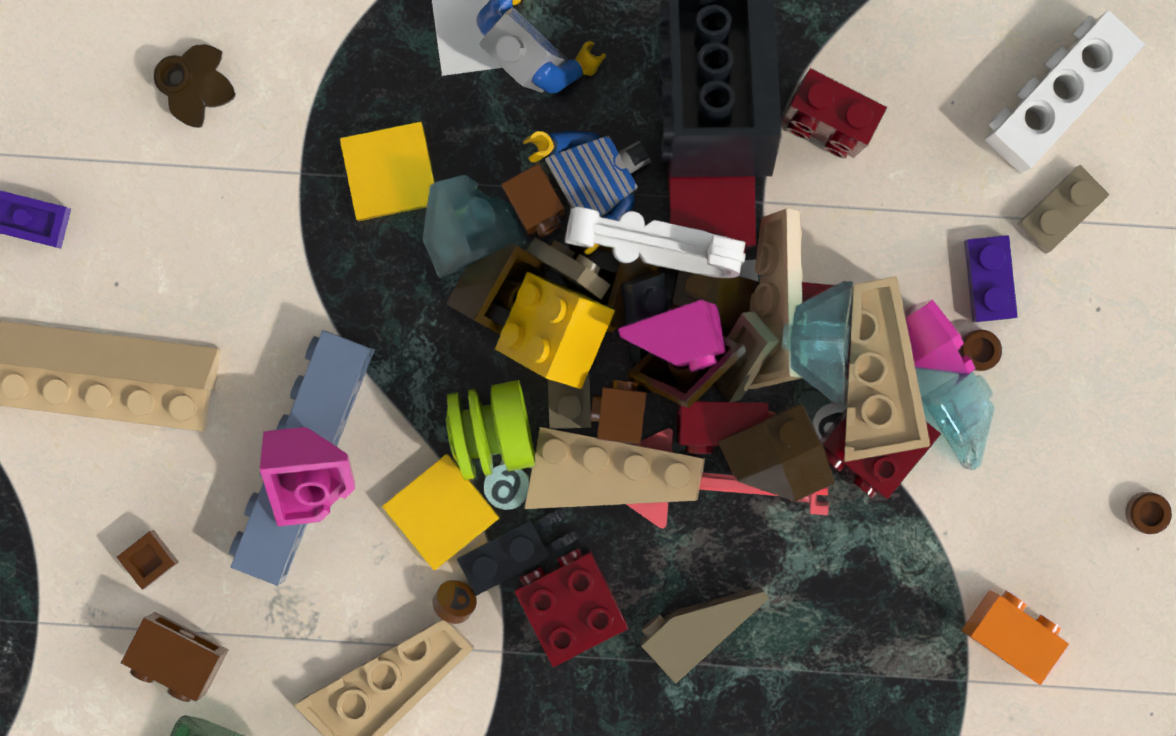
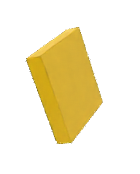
[340,122,439,221]
[382,453,500,571]

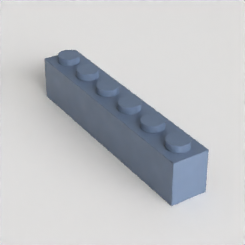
[229,330,375,586]

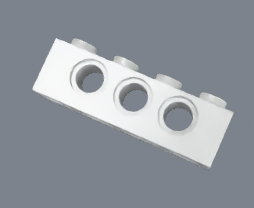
[984,10,1146,173]

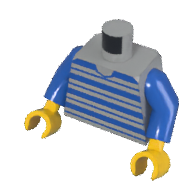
[476,0,606,93]
[523,131,651,255]

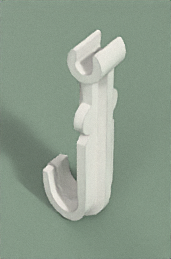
[565,207,746,278]

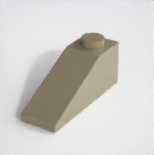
[640,586,769,684]

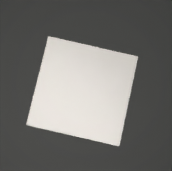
[432,0,502,76]

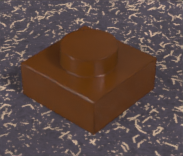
[117,530,179,590]

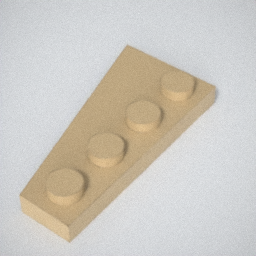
[748,208,805,389]
[844,276,930,462]
[525,427,705,509]
[294,619,474,736]

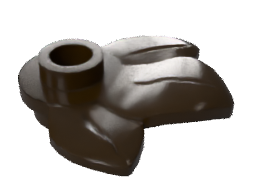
[154,44,236,128]

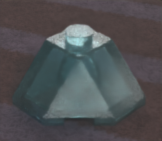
[422,175,527,278]
[783,281,853,404]
[921,372,995,470]

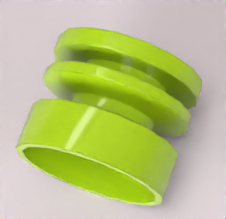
[446,380,536,480]

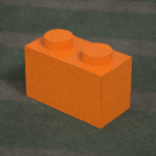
[961,590,1069,686]

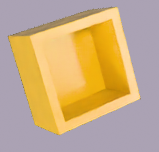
[495,272,615,389]

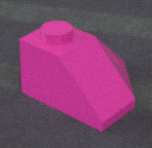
[904,299,975,374]
[618,300,725,371]
[260,427,355,526]

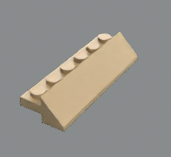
[0,321,220,431]

